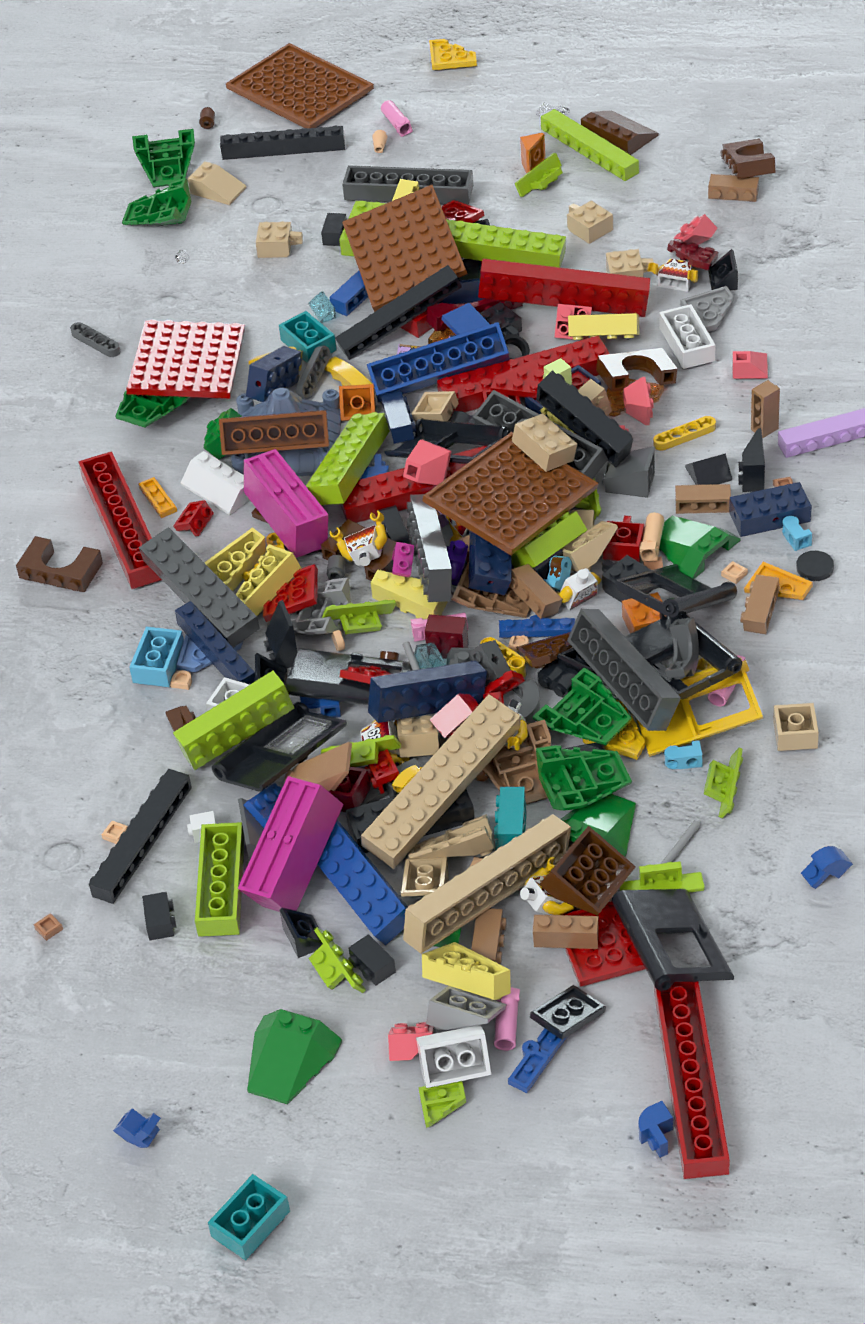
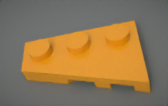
[744,562,813,600]

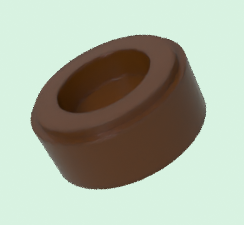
[380,651,399,660]

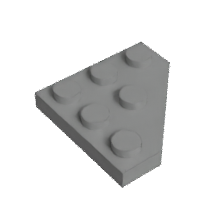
[680,286,734,332]

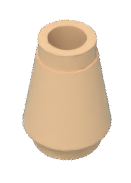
[372,130,388,153]

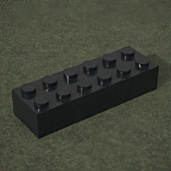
[536,370,633,468]
[345,789,475,853]

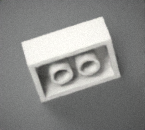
[416,1025,491,1088]

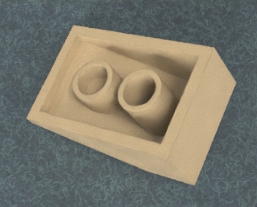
[188,161,246,205]
[561,521,618,572]
[401,857,449,897]

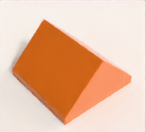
[520,133,546,174]
[339,384,376,421]

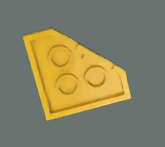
[429,39,477,70]
[583,700,645,760]

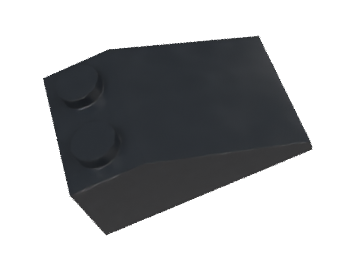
[738,428,765,492]
[264,600,298,668]

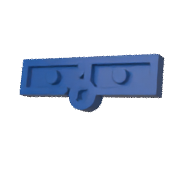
[499,615,575,638]
[508,1028,568,1093]

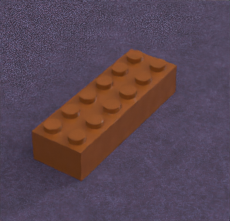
[219,410,329,455]

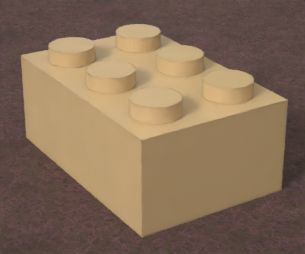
[512,414,577,472]

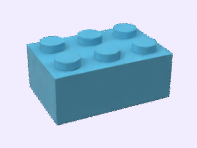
[129,627,184,687]

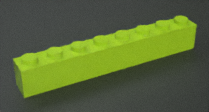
[541,109,639,181]

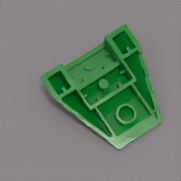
[132,129,195,188]
[122,178,192,225]
[115,391,190,428]
[659,515,741,579]
[533,668,632,745]
[536,745,632,811]
[561,794,636,857]
[247,1009,343,1105]

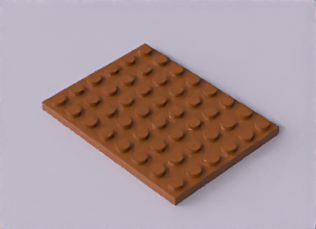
[226,43,374,128]
[342,185,467,312]
[422,432,599,555]

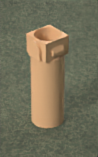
[639,512,664,561]

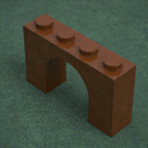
[720,138,776,179]
[596,348,678,392]
[321,519,396,581]
[16,536,103,592]

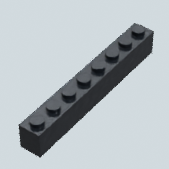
[220,125,345,160]
[335,265,462,360]
[89,768,192,904]

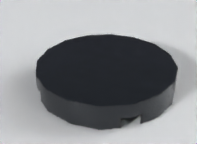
[796,550,834,581]

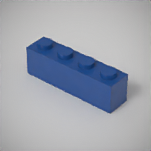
[329,270,368,316]

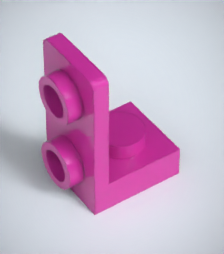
[392,542,414,577]

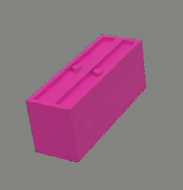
[244,449,328,558]
[237,776,344,912]

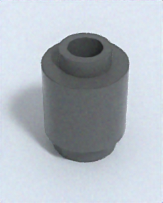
[326,555,346,580]

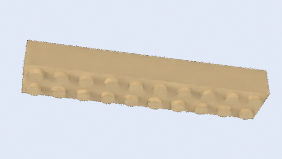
[361,695,521,869]
[403,814,571,954]

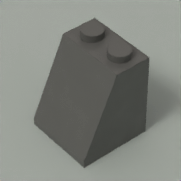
[602,447,655,498]

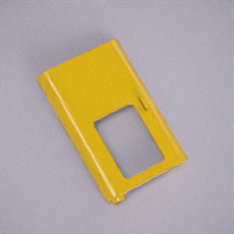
[637,658,763,757]

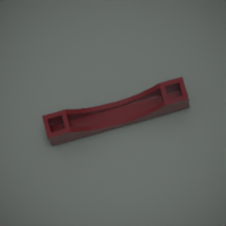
[426,298,523,332]

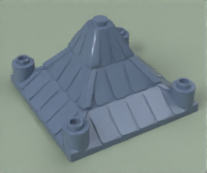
[231,388,341,476]

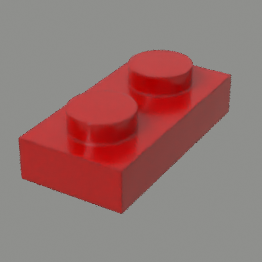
[484,670,525,695]

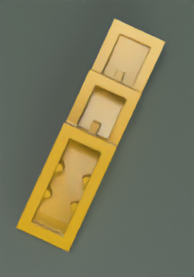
[324,356,372,386]

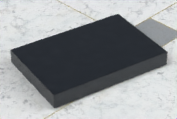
[530,985,606,1040]

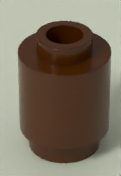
[199,107,215,129]

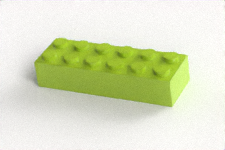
[173,671,294,770]
[195,822,245,937]

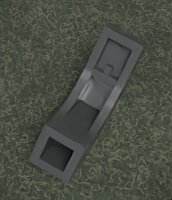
[665,617,699,679]
[512,671,540,724]

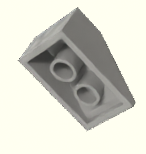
[426,986,507,1030]

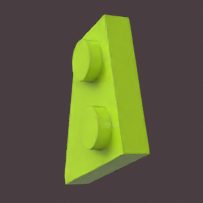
[418,1081,466,1128]

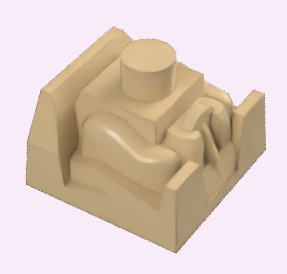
[412,391,459,427]

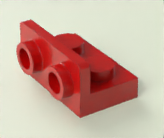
[173,500,214,537]
[365,749,399,794]

